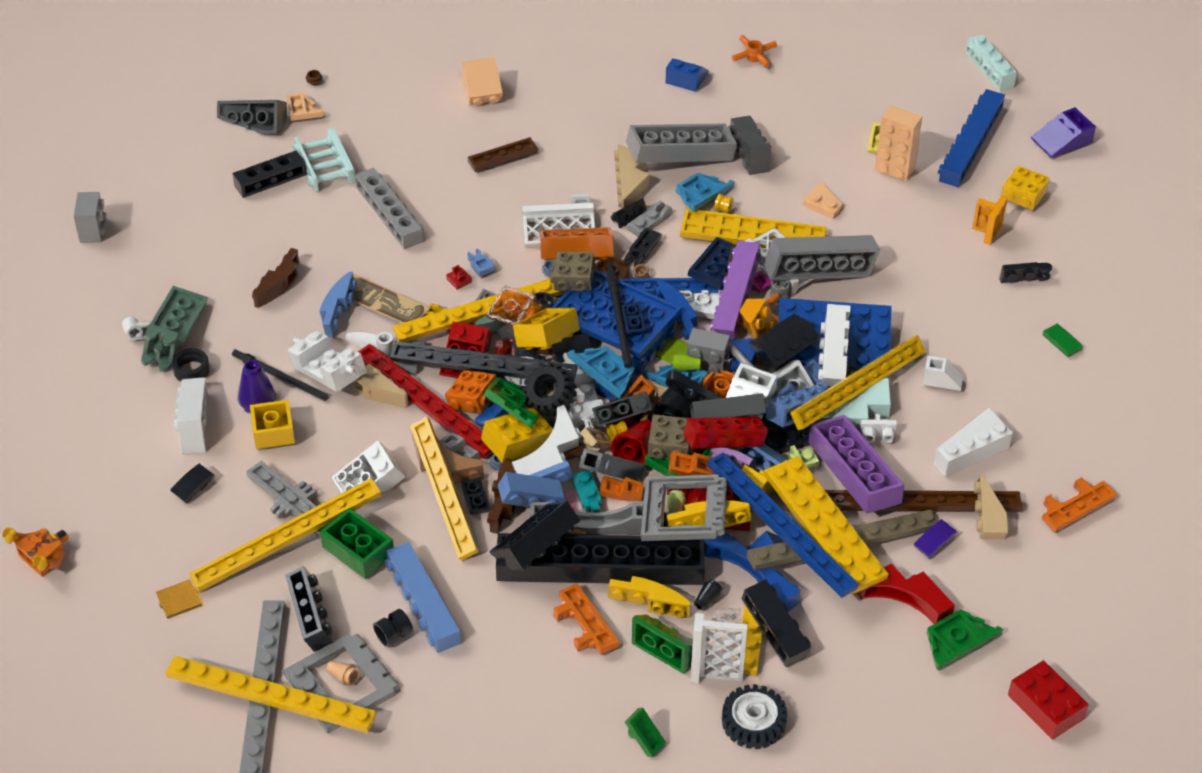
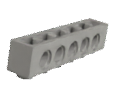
[355,168,424,249]

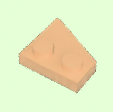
[286,93,323,121]
[803,182,842,219]

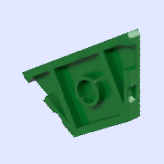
[927,609,1003,670]

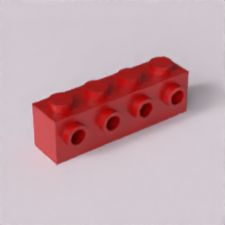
[683,416,768,449]

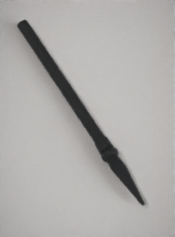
[606,259,632,368]

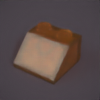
[486,286,542,326]

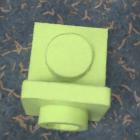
[788,445,819,469]

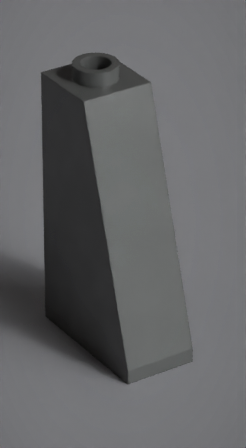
[690,393,769,418]

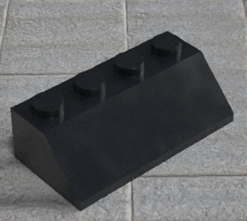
[489,500,580,571]

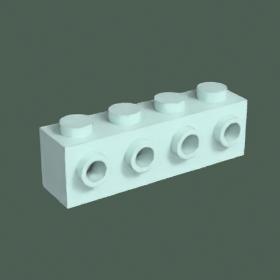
[966,34,1017,92]

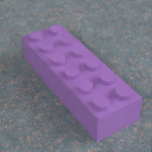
[808,415,904,514]

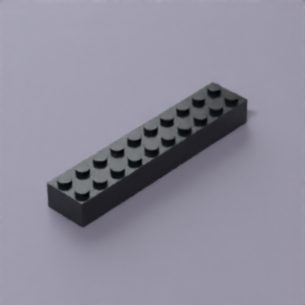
[496,533,705,585]

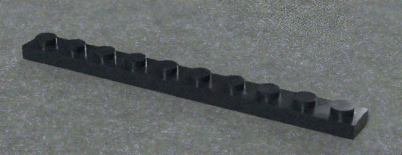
[390,341,578,383]

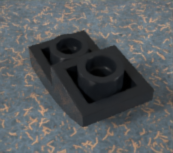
[170,463,215,504]
[461,477,490,515]

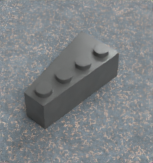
[728,116,771,175]

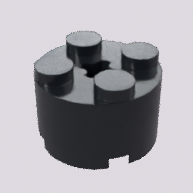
[651,388,692,418]

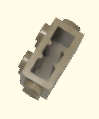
[550,252,595,291]
[648,415,693,459]

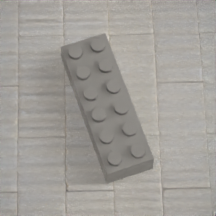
[626,123,737,163]
[764,235,880,281]

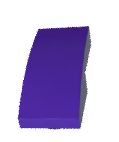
[914,519,957,559]

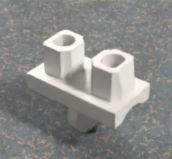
[859,414,897,443]

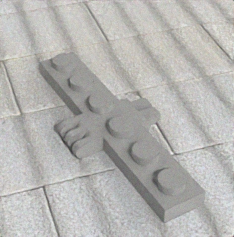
[246,461,327,538]

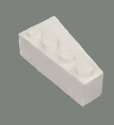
[818,304,850,388]
[174,378,207,454]

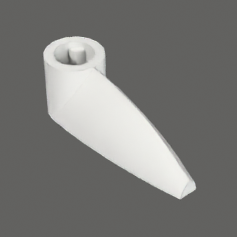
[122,317,151,340]
[345,332,393,357]

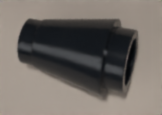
[694,579,723,611]

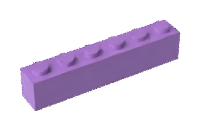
[710,241,761,341]

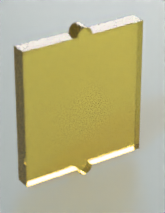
[156,579,202,619]

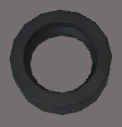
[172,348,210,381]

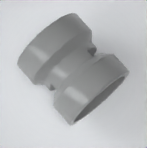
[770,280,790,303]

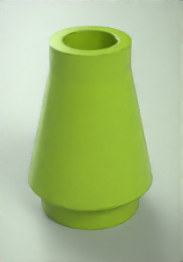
[673,353,701,372]

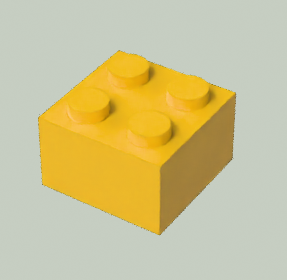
[250,400,295,449]

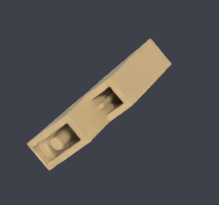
[614,144,650,208]

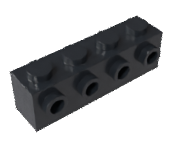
[285,566,333,652]
[741,579,811,667]

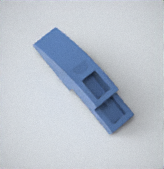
[319,272,357,338]

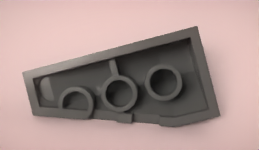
[217,100,287,134]

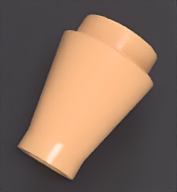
[326,660,359,685]

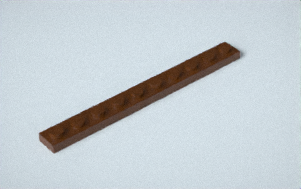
[825,490,1022,512]

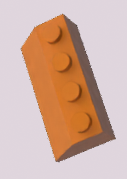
[539,227,614,261]

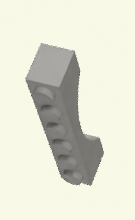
[530,502,643,534]

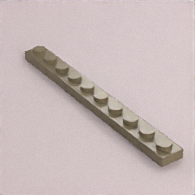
[746,509,938,571]

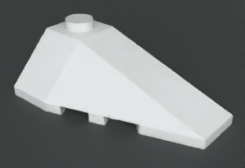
[772,360,814,397]

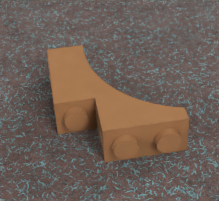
[411,424,484,484]

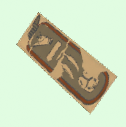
[353,273,431,323]

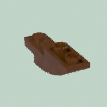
[252,248,299,308]
[487,458,516,534]

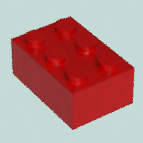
[1008,660,1089,740]

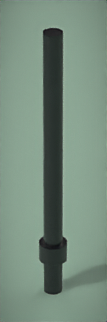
[232,349,328,401]

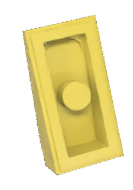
[867,122,881,153]

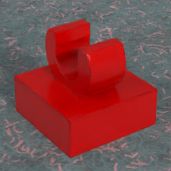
[446,265,472,290]

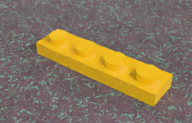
[735,606,762,676]

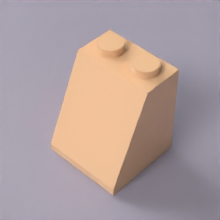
[461,57,503,106]

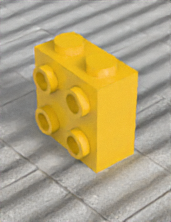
[1001,165,1050,210]

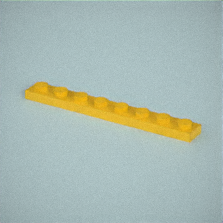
[410,417,479,561]

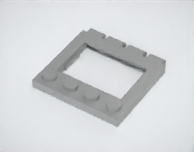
[641,474,727,541]
[283,634,400,734]

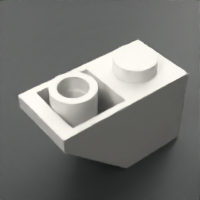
[923,356,963,391]

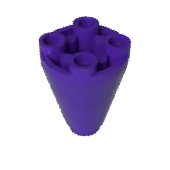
[237,360,276,413]

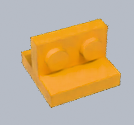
[972,195,1008,245]

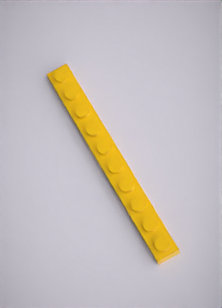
[393,278,566,342]
[790,335,925,430]
[189,478,382,592]
[165,655,376,733]

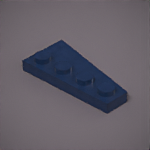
[687,237,733,289]

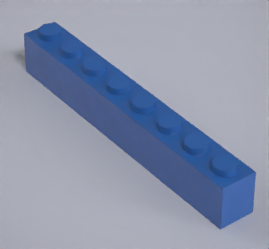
[938,89,1005,187]

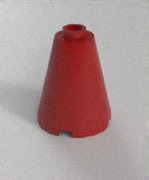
[611,420,652,464]

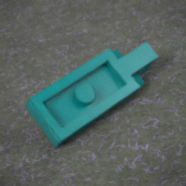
[571,470,602,513]

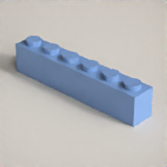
[385,542,461,653]

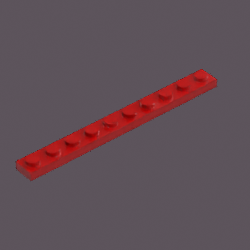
[358,344,493,459]

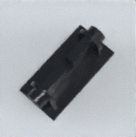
[611,198,647,228]

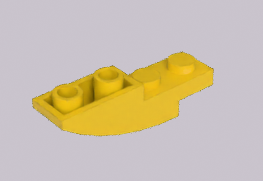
[666,500,752,527]
[608,576,690,618]

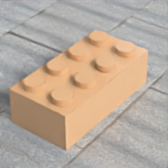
[875,105,923,181]

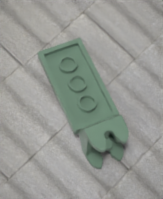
[141,286,208,371]

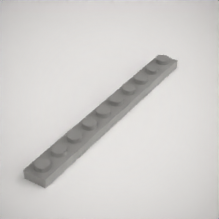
[239,600,285,773]

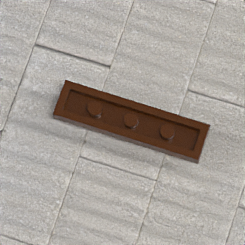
[468,137,538,172]

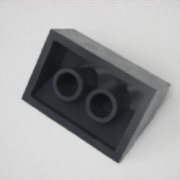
[749,314,821,374]

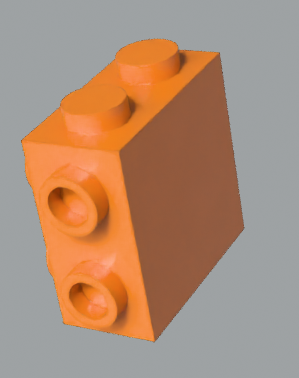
[445,370,497,414]

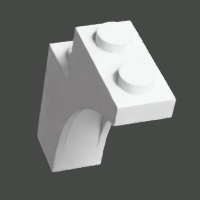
[512,405,581,475]

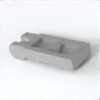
[627,201,673,237]

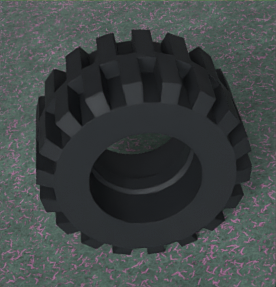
[523,363,577,417]

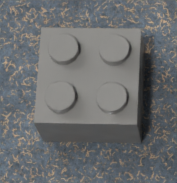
[74,192,107,243]
[687,328,730,374]

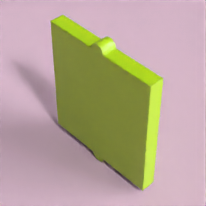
[655,337,687,364]

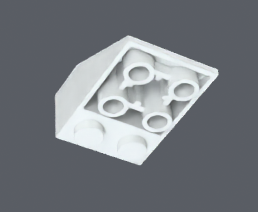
[726,363,777,419]
[332,441,406,493]

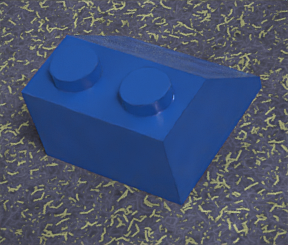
[665,58,709,92]

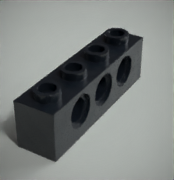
[232,150,307,198]

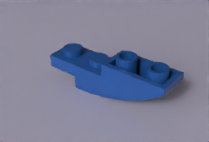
[654,278,698,340]

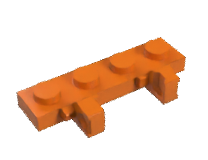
[1042,477,1117,533]
[553,584,619,655]

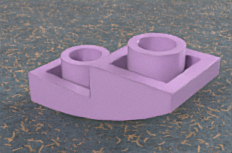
[709,448,753,468]

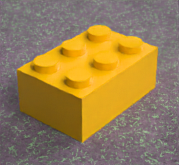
[513,308,580,350]
[481,407,553,463]

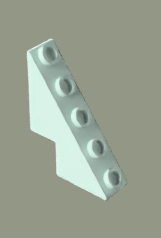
[815,378,891,431]

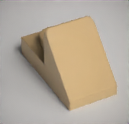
[580,428,612,453]

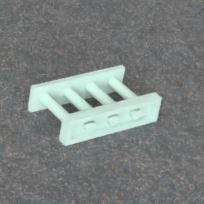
[293,127,356,192]

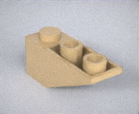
[353,364,408,408]
[974,474,1008,539]

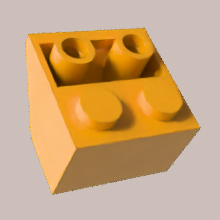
[739,299,777,339]

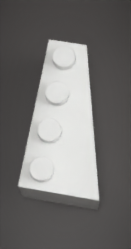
[934,408,1012,477]

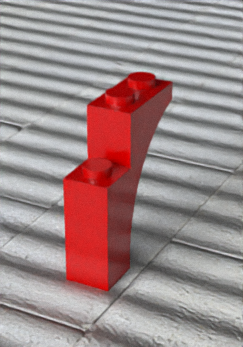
[856,563,955,624]

